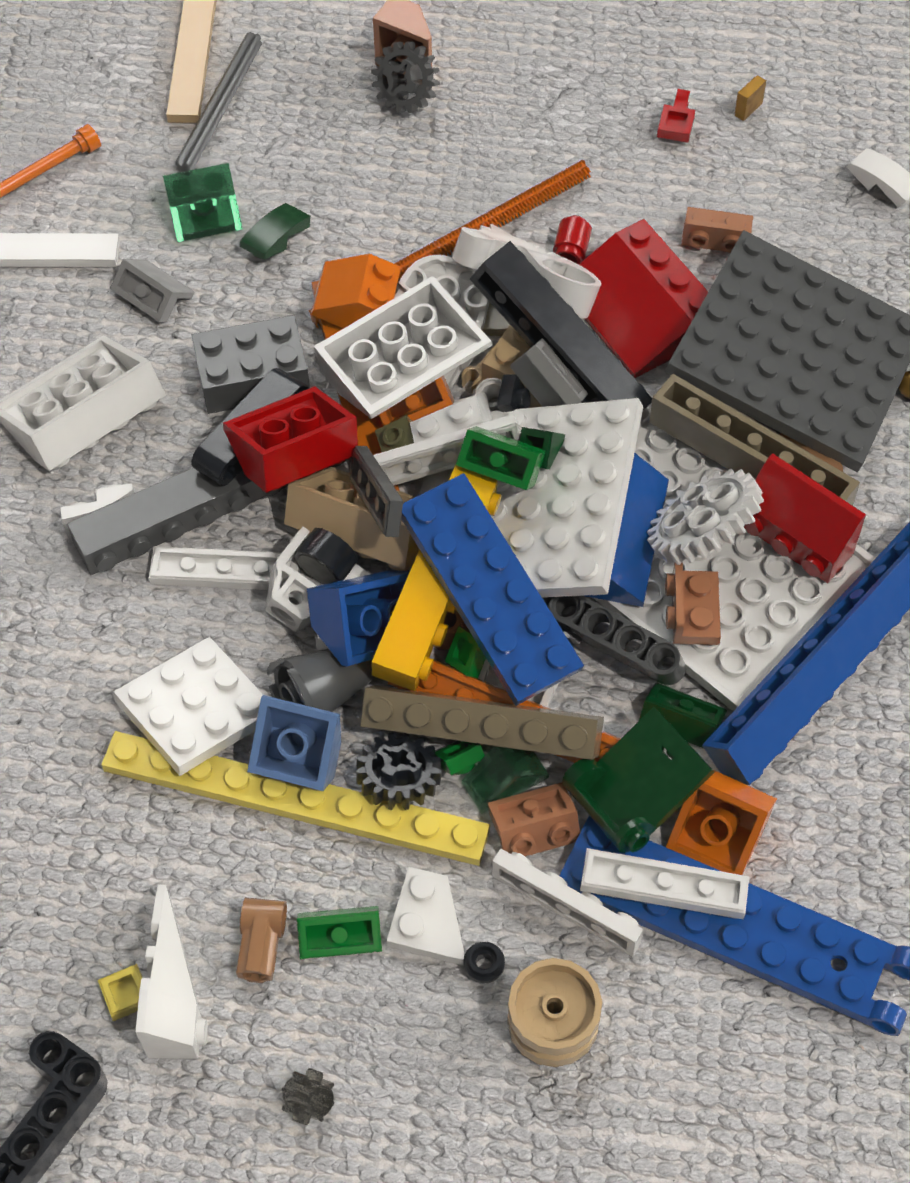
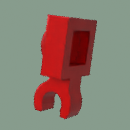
[657,89,696,143]

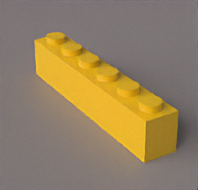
[372,464,502,691]

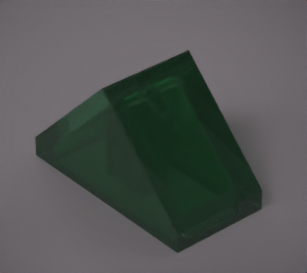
[462,746,549,814]

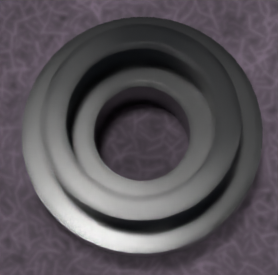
[464,942,505,983]

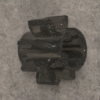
[281,1068,335,1126]

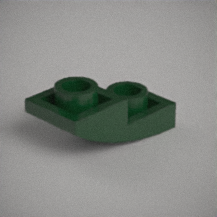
[239,203,311,260]

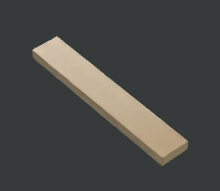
[166,0,217,123]

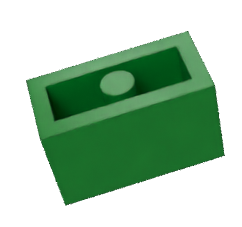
[456,426,546,490]

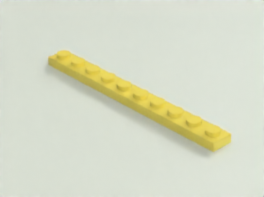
[101,731,490,866]

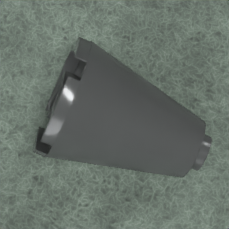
[267,650,375,712]

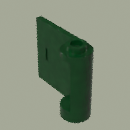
[562,707,715,853]

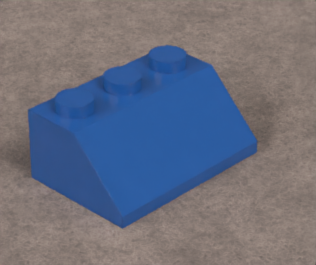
[307,570,410,666]

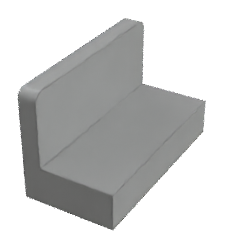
[110,259,195,322]
[510,338,588,407]

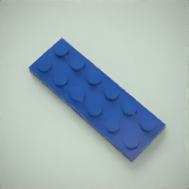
[401,473,584,706]

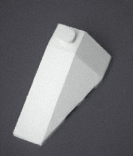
[135,885,208,1059]

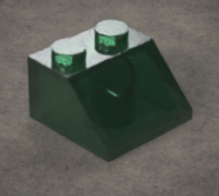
[162,162,243,242]

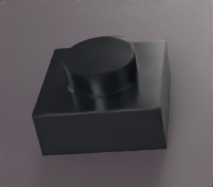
[497,374,531,412]

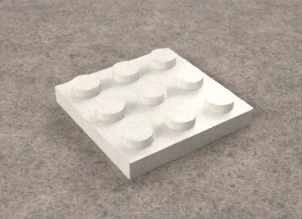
[113,636,263,776]

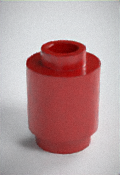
[553,215,592,265]

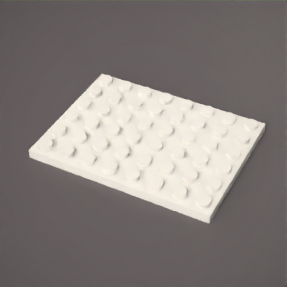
[594,404,875,711]

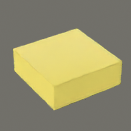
[98,964,142,1021]

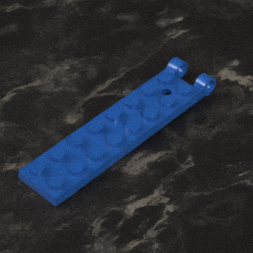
[559,816,910,1036]

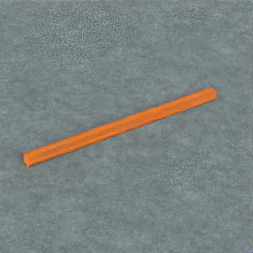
[309,160,591,328]

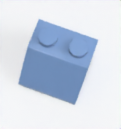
[247,695,342,791]

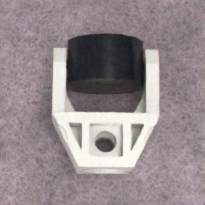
[265,526,364,632]

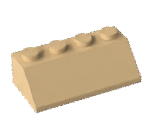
[284,467,419,571]

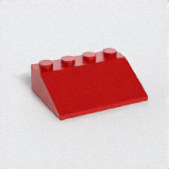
[579,219,708,378]

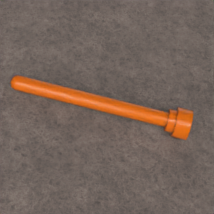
[0,124,101,198]

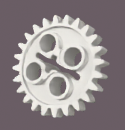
[647,469,764,565]

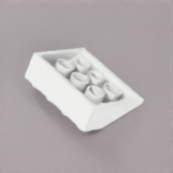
[314,276,492,419]
[0,335,166,471]

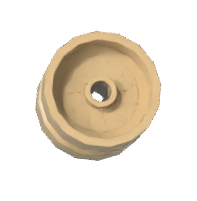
[507,958,602,1067]

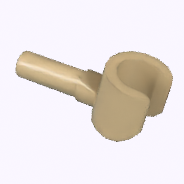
[462,347,493,394]

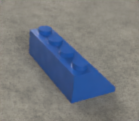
[584,453,669,607]

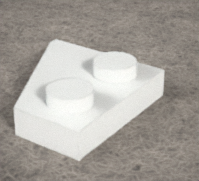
[387,867,465,966]

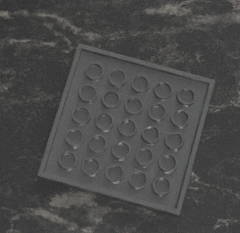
[664,230,910,473]

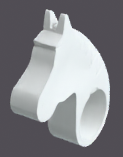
[452,224,601,319]

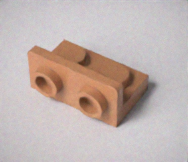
[681,207,753,253]
[665,562,721,645]
[488,782,580,857]

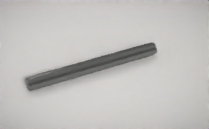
[175,32,262,175]

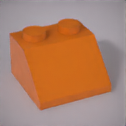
[310,253,401,328]
[666,770,777,875]

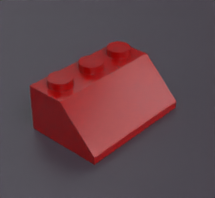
[223,386,358,493]
[743,453,866,584]

